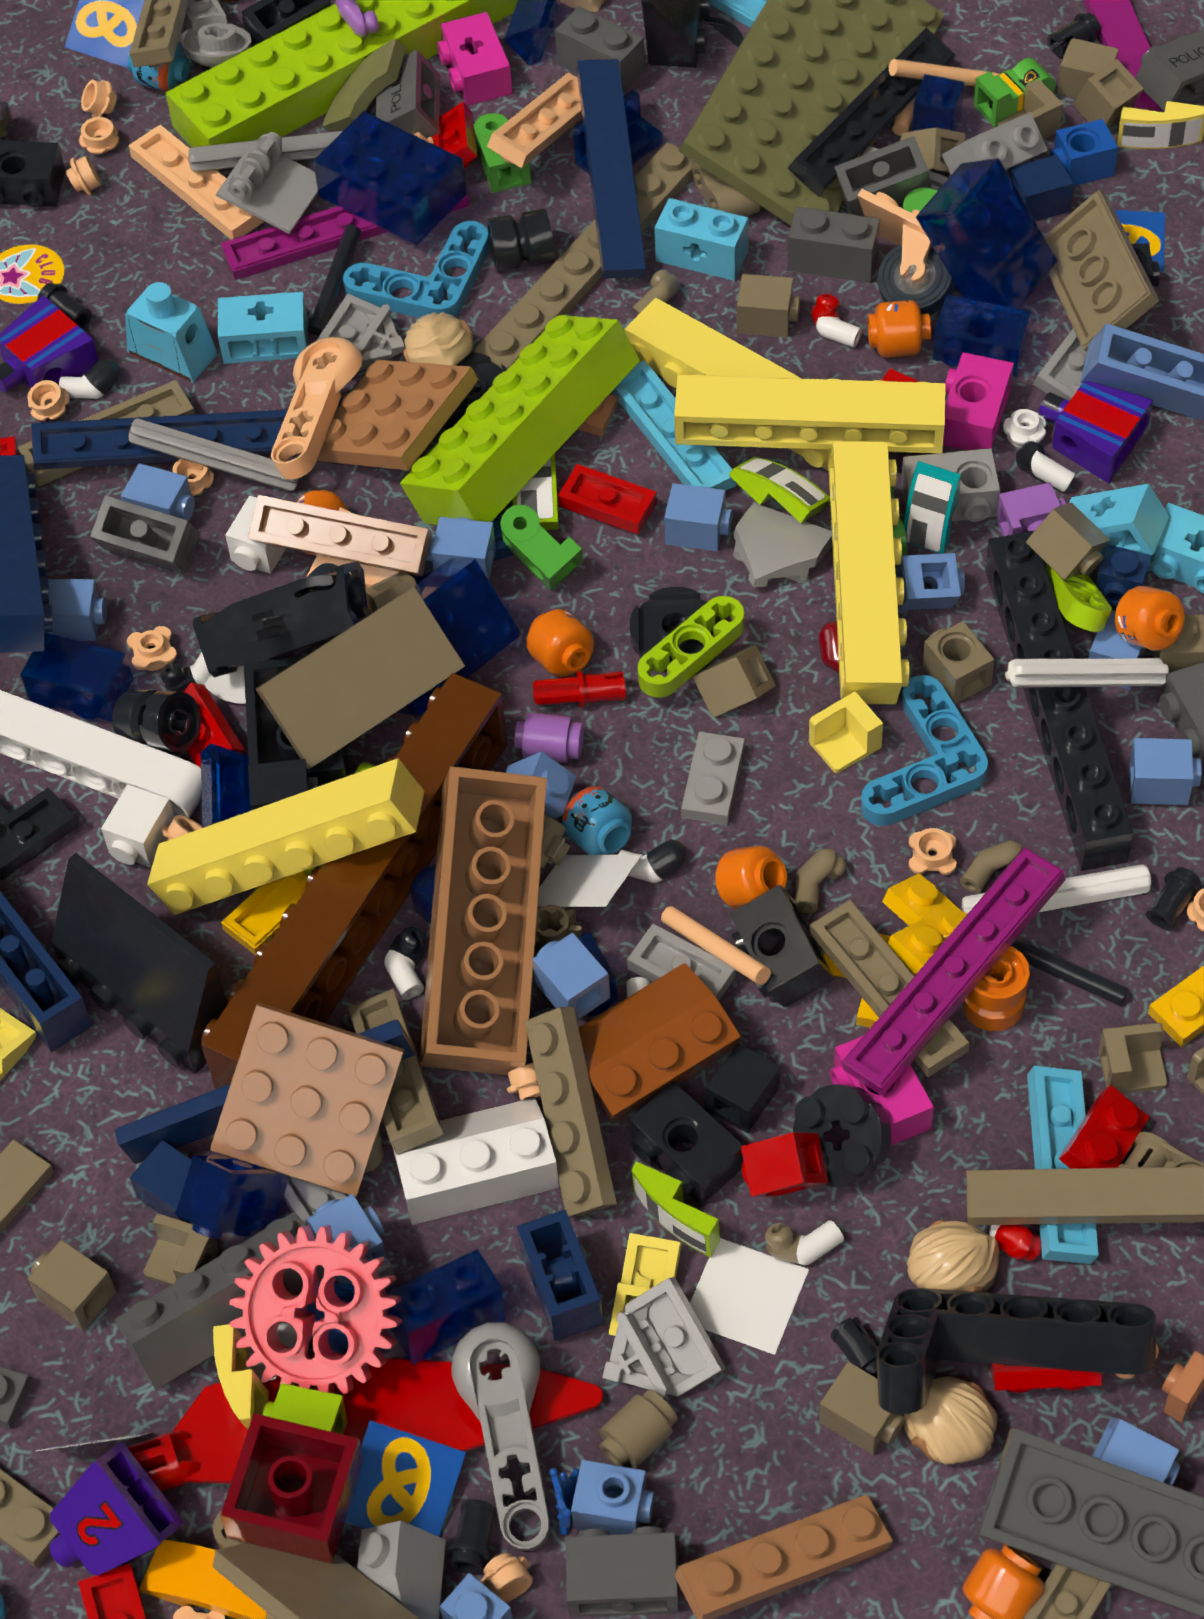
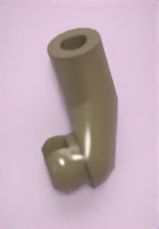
[632,270,680,316]
[960,840,1022,894]
[795,848,846,913]

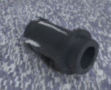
[1047,13,1101,58]
[37,283,91,329]
[1146,867,1201,931]
[831,1317,878,1378]
[447,1499,495,1574]

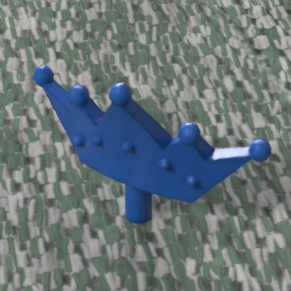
[549,1468,579,1535]

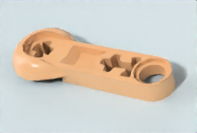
[271,337,363,479]

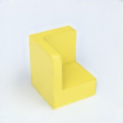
[809,691,883,773]

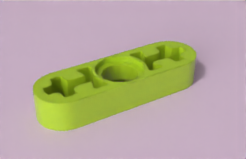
[1045,563,1112,632]
[638,596,744,698]

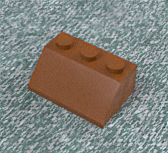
[578,963,741,1124]

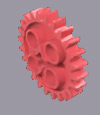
[229,1225,402,1394]

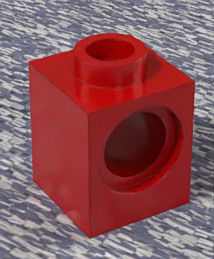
[741,1132,828,1197]

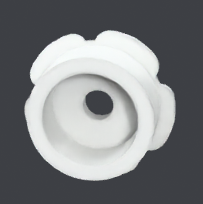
[1003,409,1046,448]

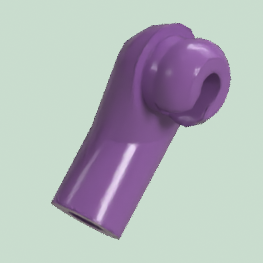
[335,0,379,37]

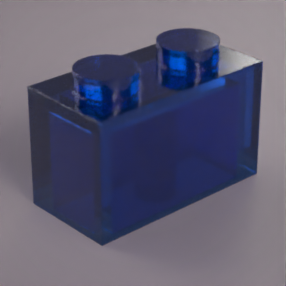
[20,632,134,722]

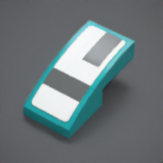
[903,461,961,554]

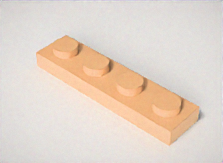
[487,72,582,168]
[129,125,264,239]

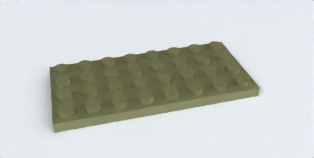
[678,0,945,225]

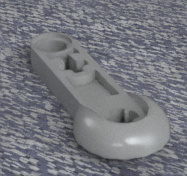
[183,0,251,67]
[452,1323,550,1551]

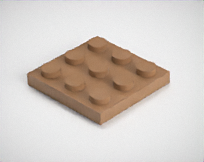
[317,360,479,470]
[210,1002,404,1197]

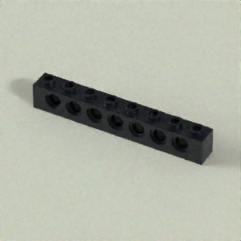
[985,531,1133,871]

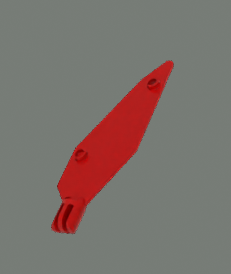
[127,1355,603,1491]

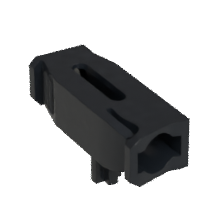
[193,561,372,678]

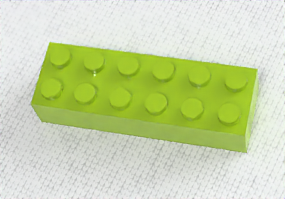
[400,315,640,525]

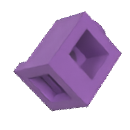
[996,482,1066,536]

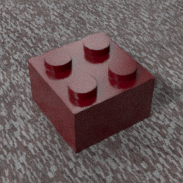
[220,1413,363,1564]

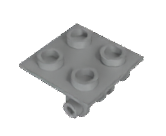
[216,132,327,234]

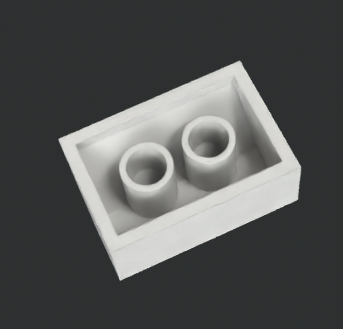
[392,1097,559,1225]

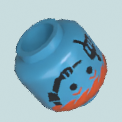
[127,42,190,92]
[562,786,632,855]

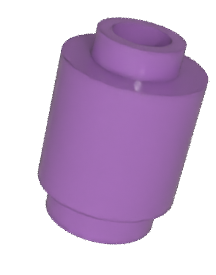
[514,712,584,763]

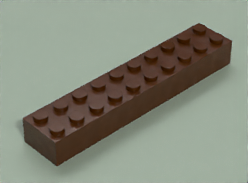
[201,673,508,1089]

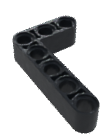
[876,1288,1156,1414]

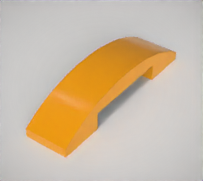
[139,1540,266,1619]

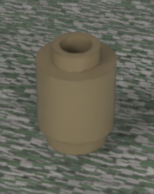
[599,1389,678,1469]

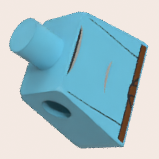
[125,282,217,383]

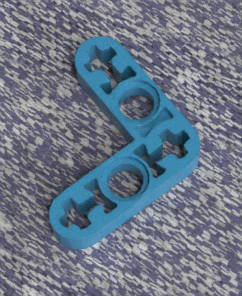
[343,221,490,318]
[861,675,988,826]

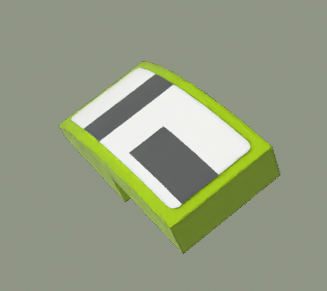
[512,454,559,530]
[729,457,830,523]
[632,1161,720,1258]

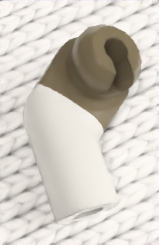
[765,1220,844,1265]

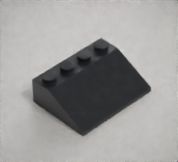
[641,0,711,68]
[51,853,228,1074]

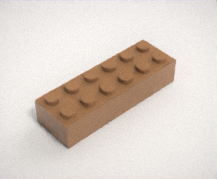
[419,766,547,1075]

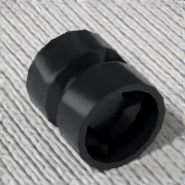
[487,208,555,272]
[112,689,201,752]

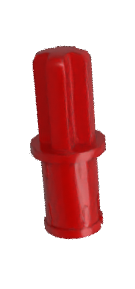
[532,671,626,708]

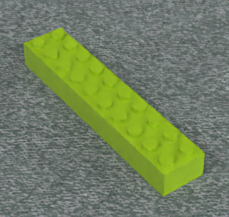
[166,0,536,171]

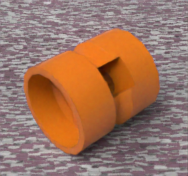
[962,946,1030,1031]

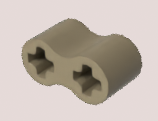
[692,161,760,217]

